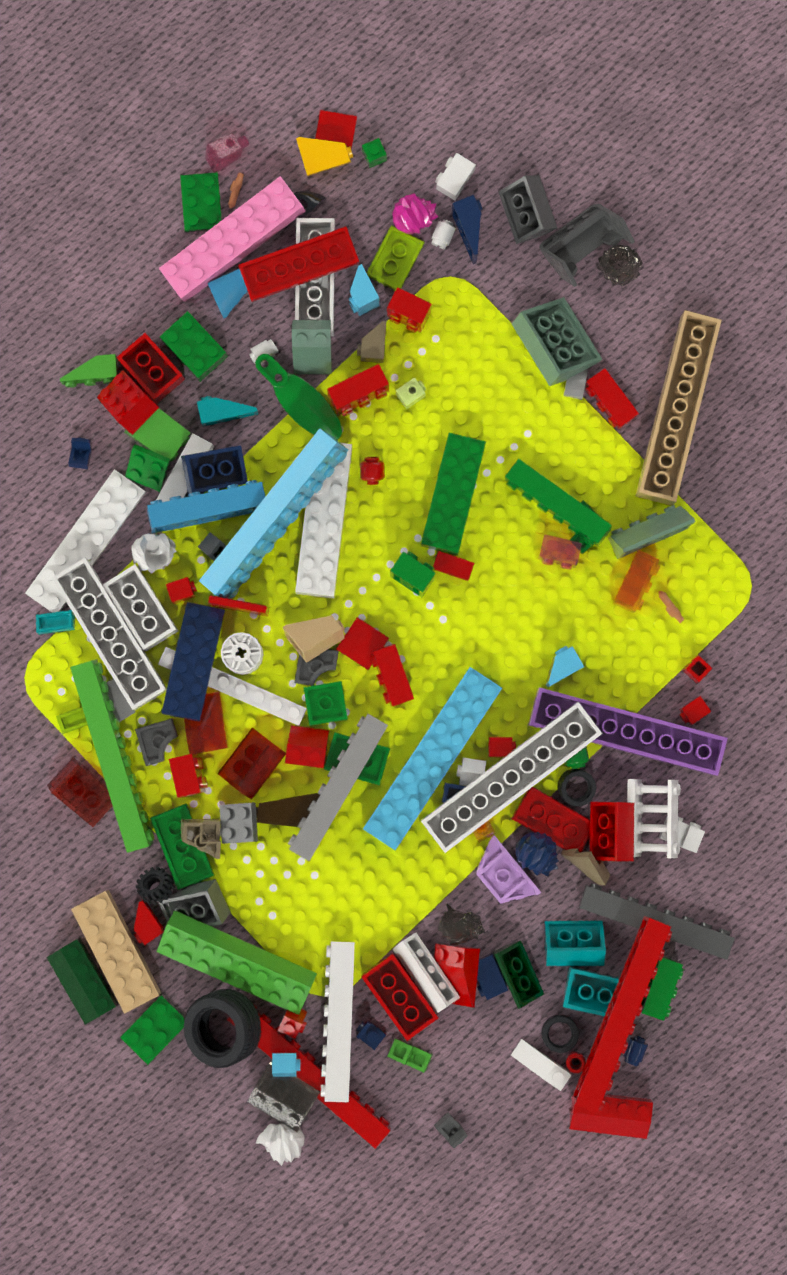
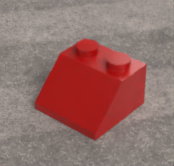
[285,725,329,768]

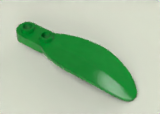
[255,354,342,440]

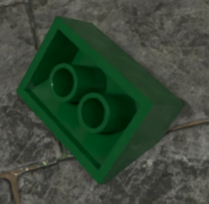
[493,940,544,1009]

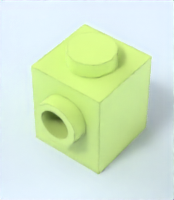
[396,378,426,410]

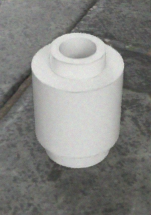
[431,219,455,249]
[249,339,278,365]

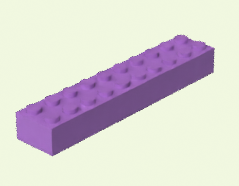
[528,687,728,776]

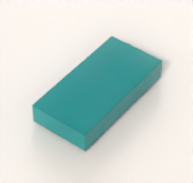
[36,610,75,635]

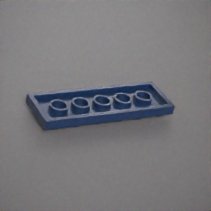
[162,602,225,722]

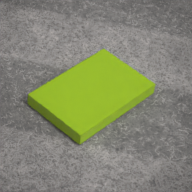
[367,225,425,291]

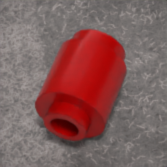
[566,1051,586,1073]

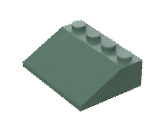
[512,297,602,386]
[608,505,696,559]

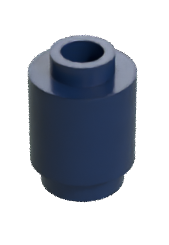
[624,1035,648,1066]

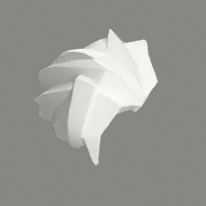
[131,533,177,573]
[256,1123,305,1166]

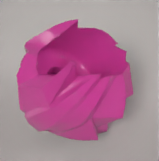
[392,193,438,234]

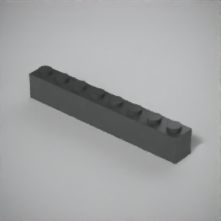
[578,883,735,960]

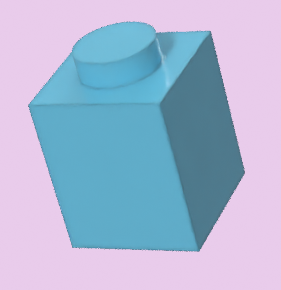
[272,1053,301,1077]

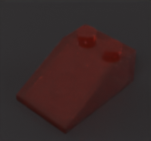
[184,691,230,754]
[47,757,113,827]

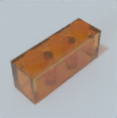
[612,550,660,613]

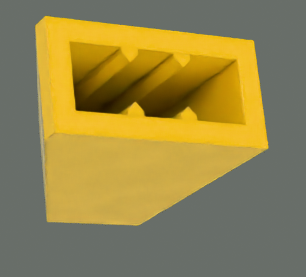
[296,137,353,176]

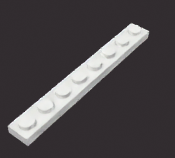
[158,647,307,726]

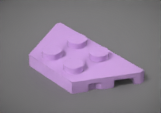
[475,835,541,904]

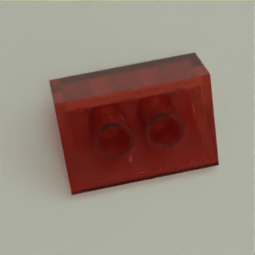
[217,727,286,800]

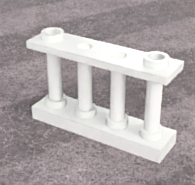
[627,779,681,858]

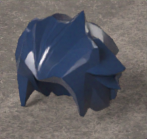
[516,832,559,876]

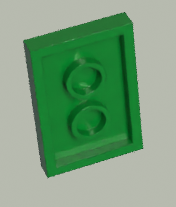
[180,172,222,232]
[324,733,390,786]
[120,995,185,1065]

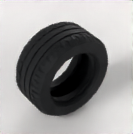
[184,989,261,1068]

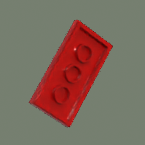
[511,787,590,853]

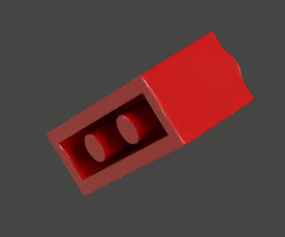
[585,368,639,430]
[370,644,414,707]

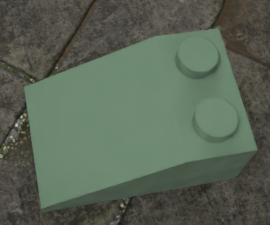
[292,320,332,374]

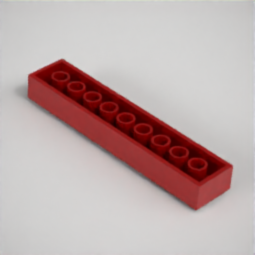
[571,916,672,1114]

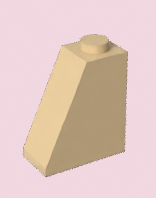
[283,615,345,663]

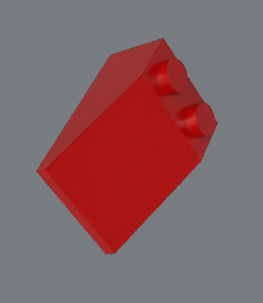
[434,944,480,1008]

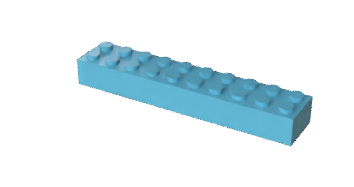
[199,429,349,599]
[363,667,502,850]

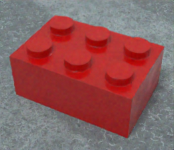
[116,333,185,404]
[327,364,389,417]
[97,370,159,435]
[169,754,208,798]
[590,802,634,861]

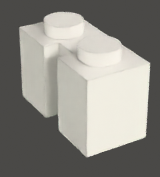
[435,153,476,201]
[658,817,705,853]

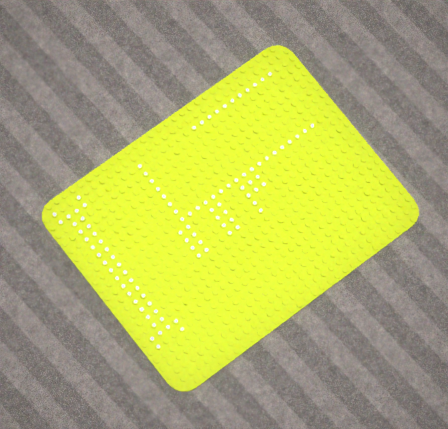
[24,276,752,997]

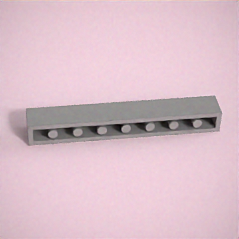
[288,714,388,861]

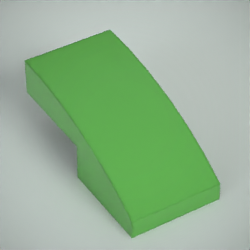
[387,1038,433,1073]

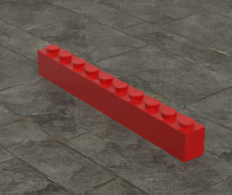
[227,1002,391,1149]

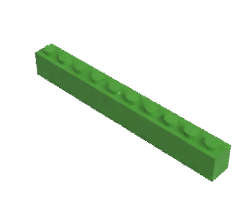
[70,659,154,853]

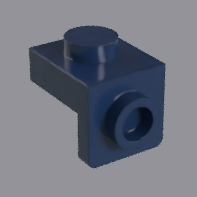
[68,438,92,469]

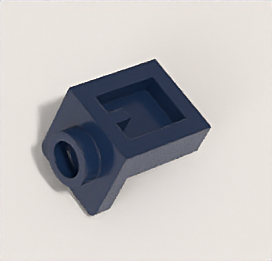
[355,1020,386,1050]

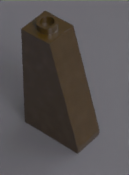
[256,793,320,827]

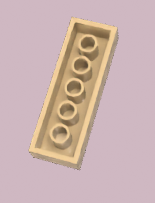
[71,890,161,1014]

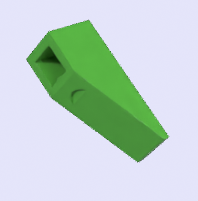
[60,354,119,388]

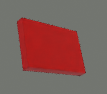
[208,595,269,617]

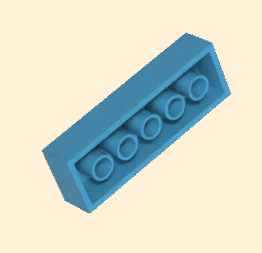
[147,480,265,534]

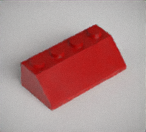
[569,1090,653,1139]

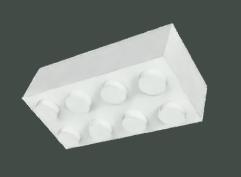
[103,564,178,651]

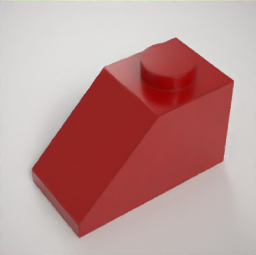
[134,900,165,945]

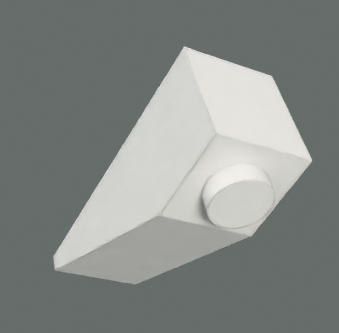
[511,1039,572,1091]

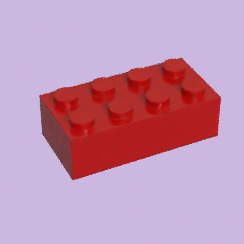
[361,952,439,1041]

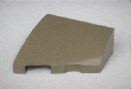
[181,819,221,859]
[561,848,610,885]

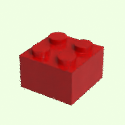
[387,287,432,333]

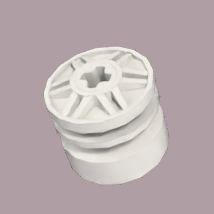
[221,632,264,675]

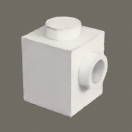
[456,758,486,786]

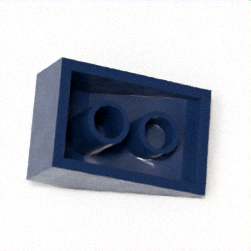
[451,195,483,264]

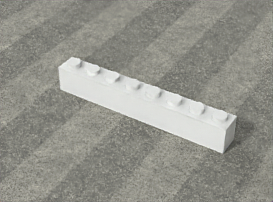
[321,942,355,1102]

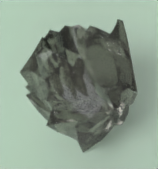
[597,245,643,286]
[438,903,485,945]

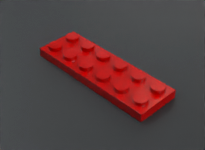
[238,226,360,302]

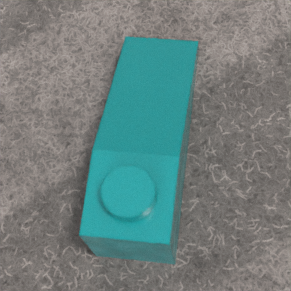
[197,396,259,427]

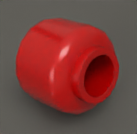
[360,457,385,485]

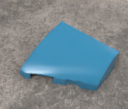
[208,269,248,318]

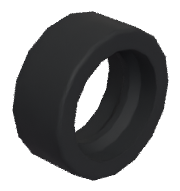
[557,768,597,807]
[541,1015,579,1053]

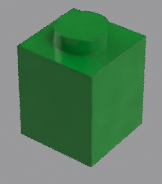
[362,138,387,168]

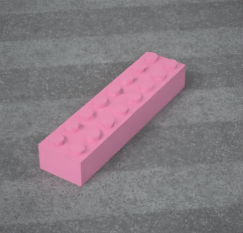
[159,176,306,302]

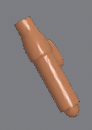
[228,173,244,209]
[658,591,685,623]

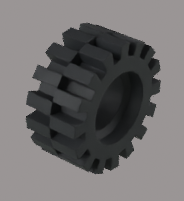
[136,867,174,905]

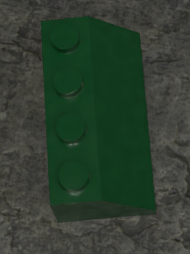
[46,938,119,1025]

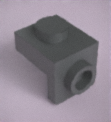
[434,1112,468,1148]

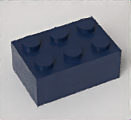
[181,445,248,494]

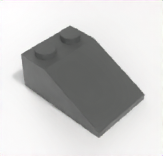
[158,879,231,926]

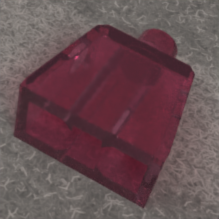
[205,133,249,173]

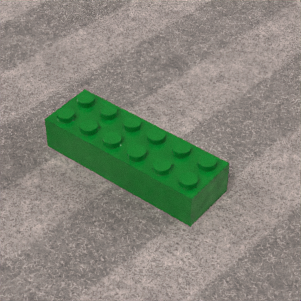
[421,433,486,556]

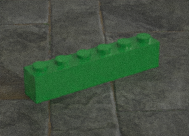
[505,458,612,547]

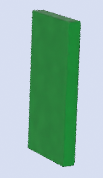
[150,803,215,890]

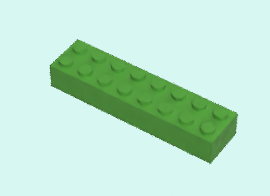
[157,910,317,1015]

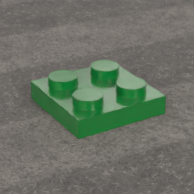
[125,444,170,492]
[303,681,348,726]

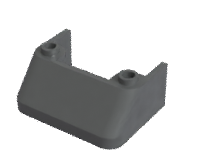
[539,204,635,287]

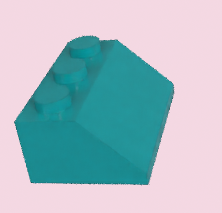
[545,921,606,966]
[563,967,619,1016]

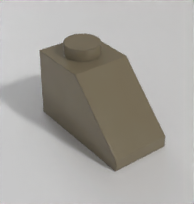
[357,321,386,363]

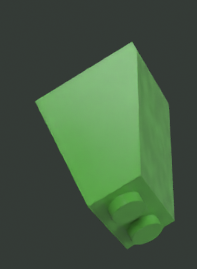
[124,408,190,462]

